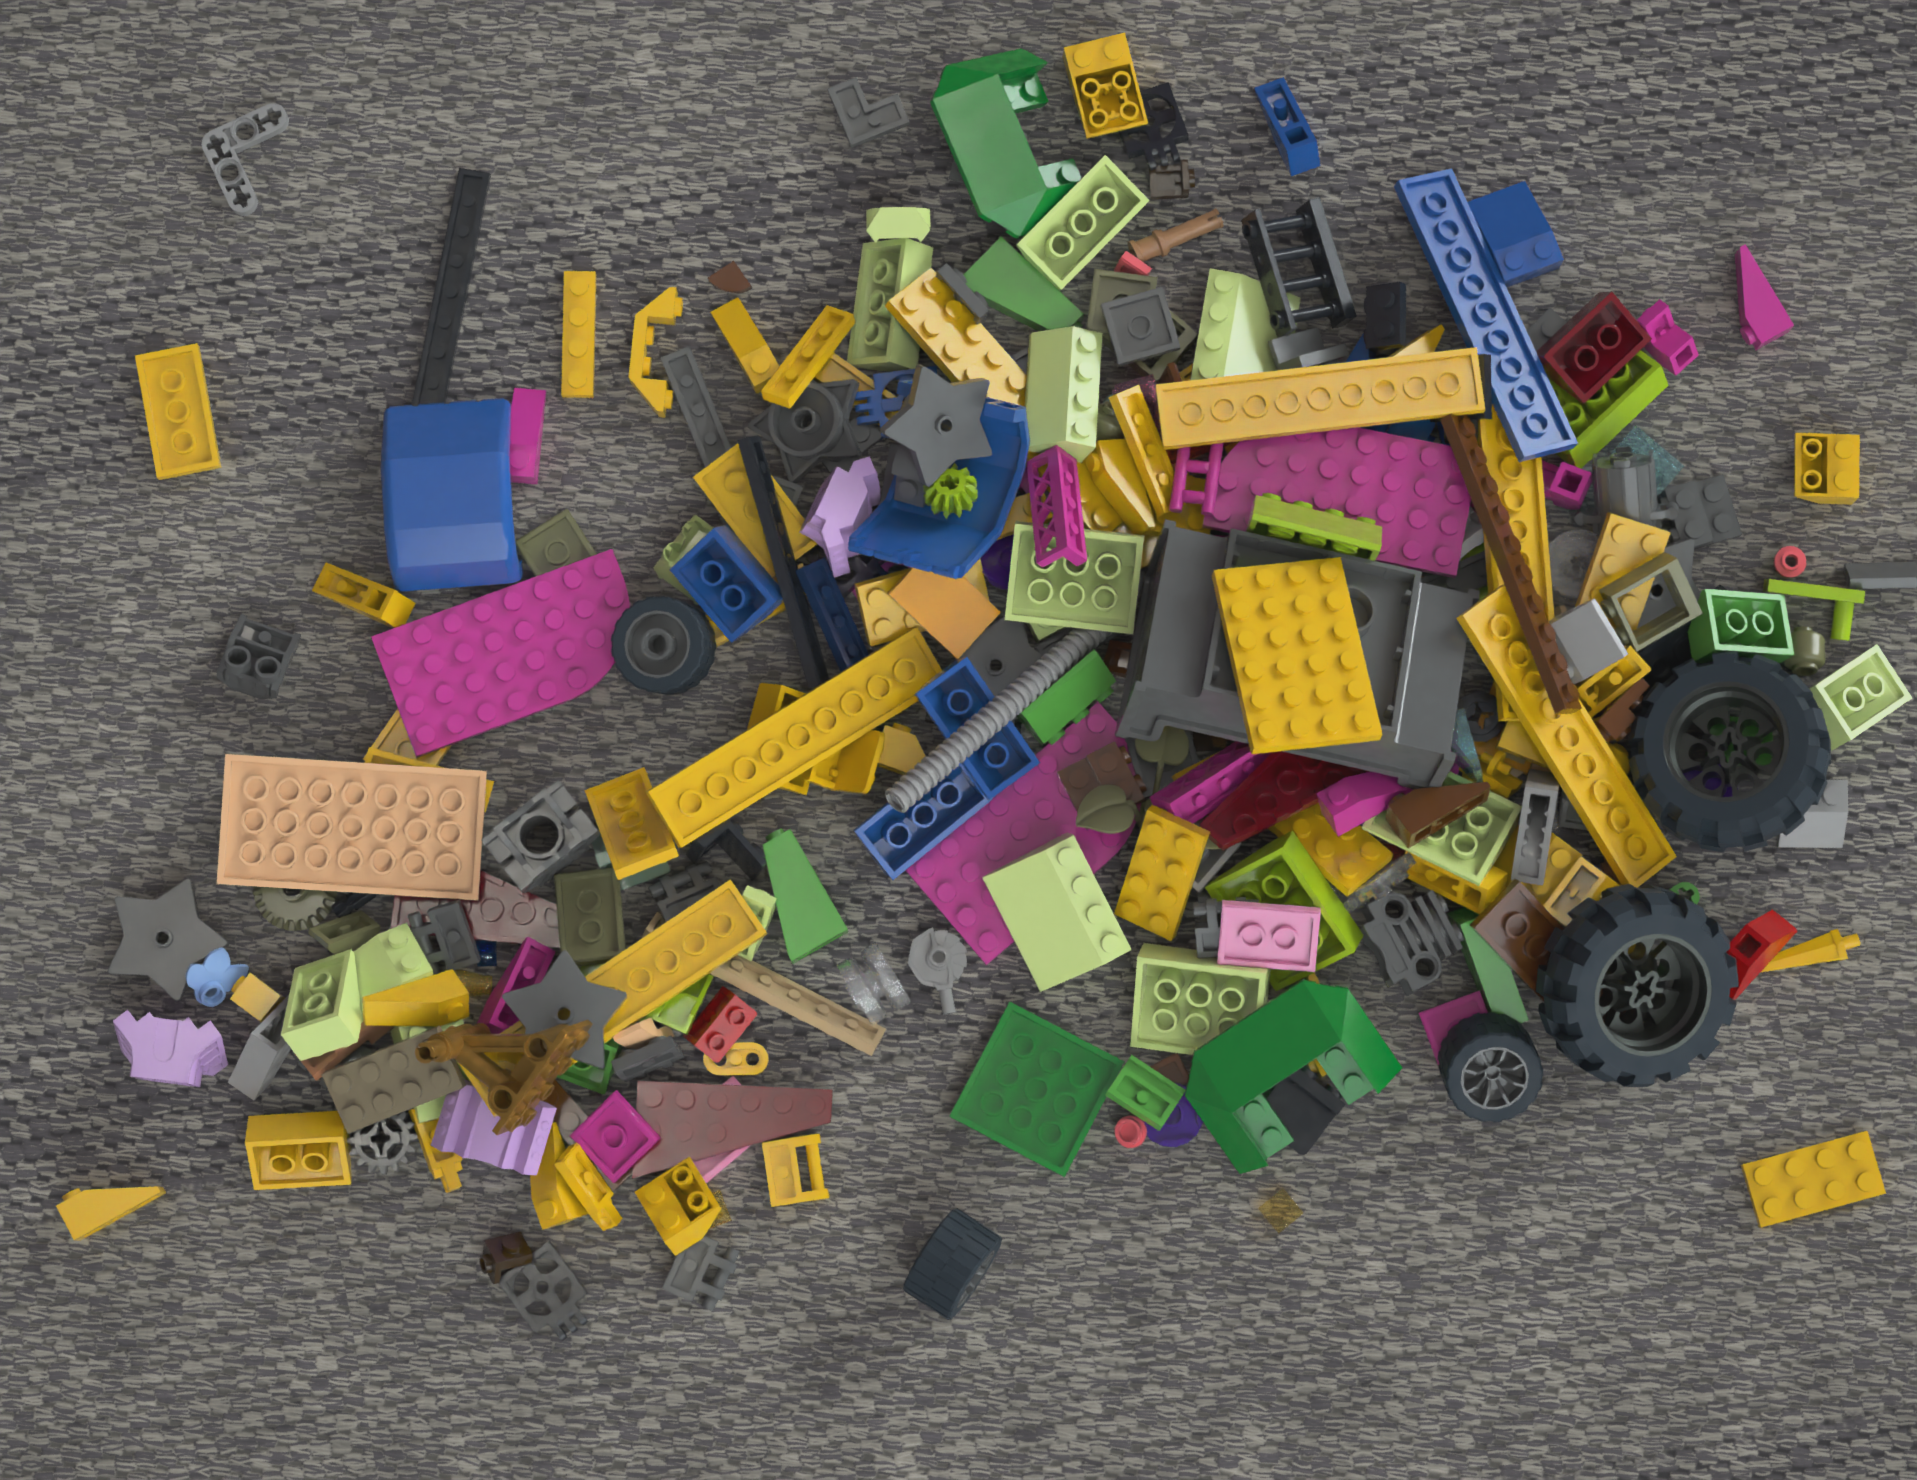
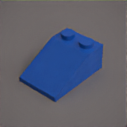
[1467,181,1564,287]

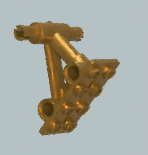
[415,1019,593,1135]

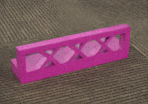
[1027,445,1087,568]
[1150,741,1272,824]

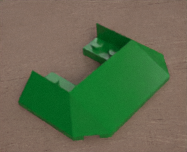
[930,48,1082,239]
[1185,979,1402,1174]

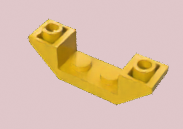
[629,287,683,418]

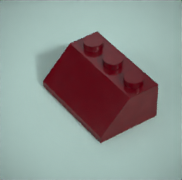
[1536,291,1652,404]

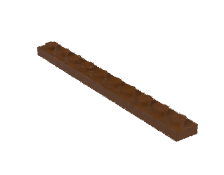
[1440,414,1582,714]

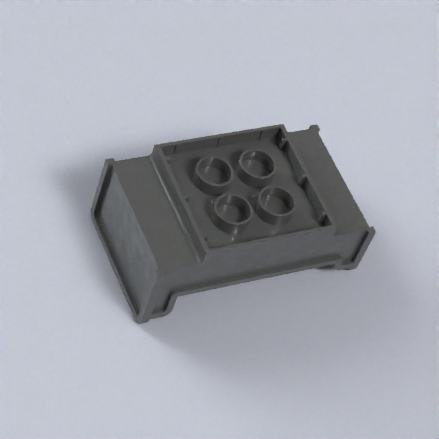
[1115,519,1480,790]

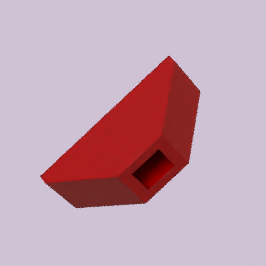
[1726,909,1798,1000]

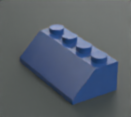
[914,657,1040,800]
[853,763,993,880]

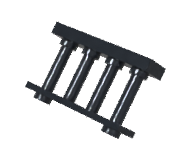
[1241,198,1357,338]

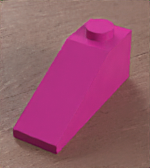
[1735,244,1794,350]
[510,388,546,484]
[1317,771,1413,837]
[477,937,556,1034]

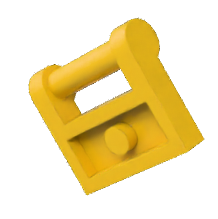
[762,1134,829,1207]

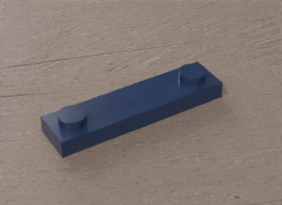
[795,558,869,672]

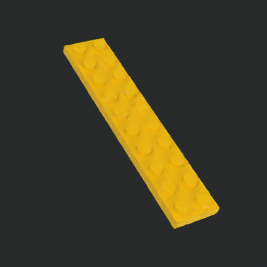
[885,268,1124,532]
[1156,347,1485,450]
[1477,405,1555,721]
[1456,584,1677,888]
[646,627,942,848]
[459,879,767,1117]

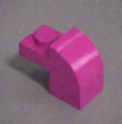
[1637,299,1699,376]
[1542,460,1593,510]

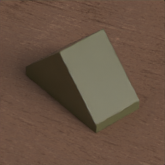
[308,910,381,955]

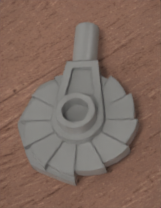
[908,927,968,1015]

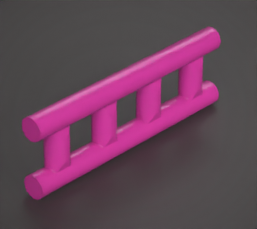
[1169,443,1224,516]

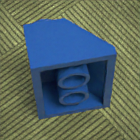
[670,524,784,643]

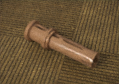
[1127,208,1224,262]

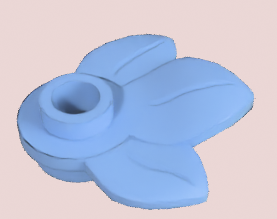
[185,947,249,1007]

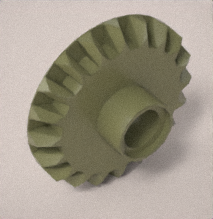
[253,886,337,931]

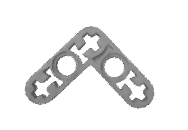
[201,103,289,216]

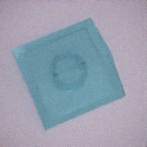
[1451,708,1483,783]

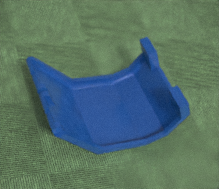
[848,380,1030,579]
[380,398,523,591]

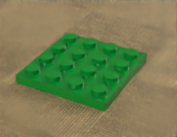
[949,1002,1124,1177]

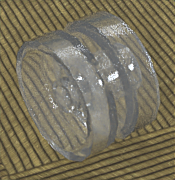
[1549,529,1599,605]
[836,942,911,1026]

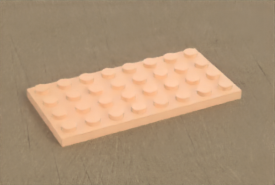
[217,754,487,900]

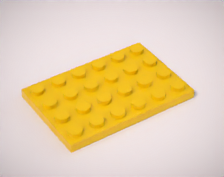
[1212,557,1383,754]

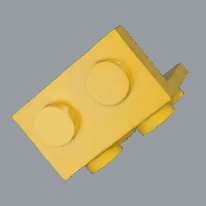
[802,730,885,794]

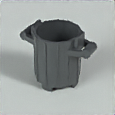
[1574,446,1678,536]

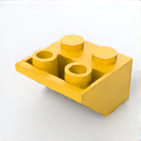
[1794,433,1860,505]
[635,1156,722,1256]

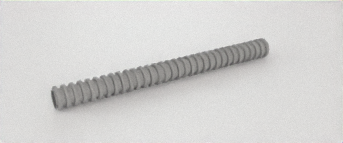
[885,628,1113,813]

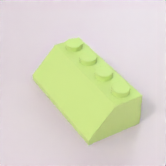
[1016,155,1150,291]
[847,238,933,372]
[1025,326,1103,463]

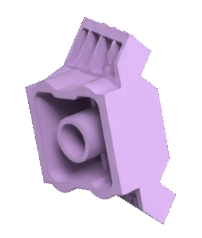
[799,456,881,577]
[113,1010,228,1087]
[431,1079,557,1175]

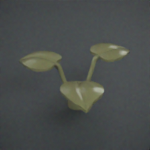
[1076,725,1220,850]

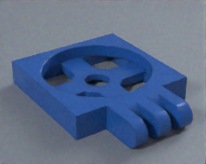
[855,366,937,439]

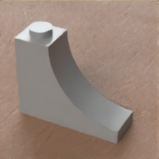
[1511,769,1560,886]
[228,995,291,1101]

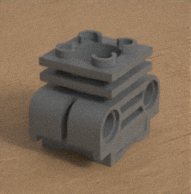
[481,780,600,893]
[1360,890,1464,996]

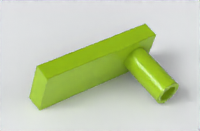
[1763,579,1865,641]

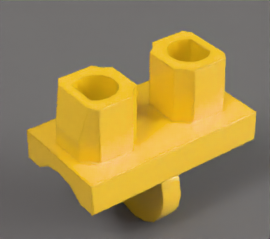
[1458,750,1523,799]

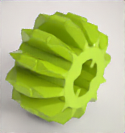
[923,463,978,519]

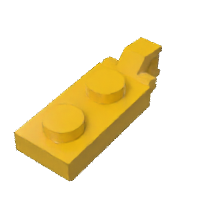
[409,1108,463,1193]
[554,1143,623,1231]

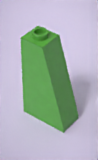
[963,236,1084,331]
[762,828,849,964]
[1446,907,1529,1023]

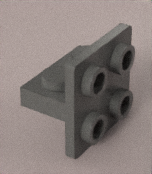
[1268,327,1349,370]

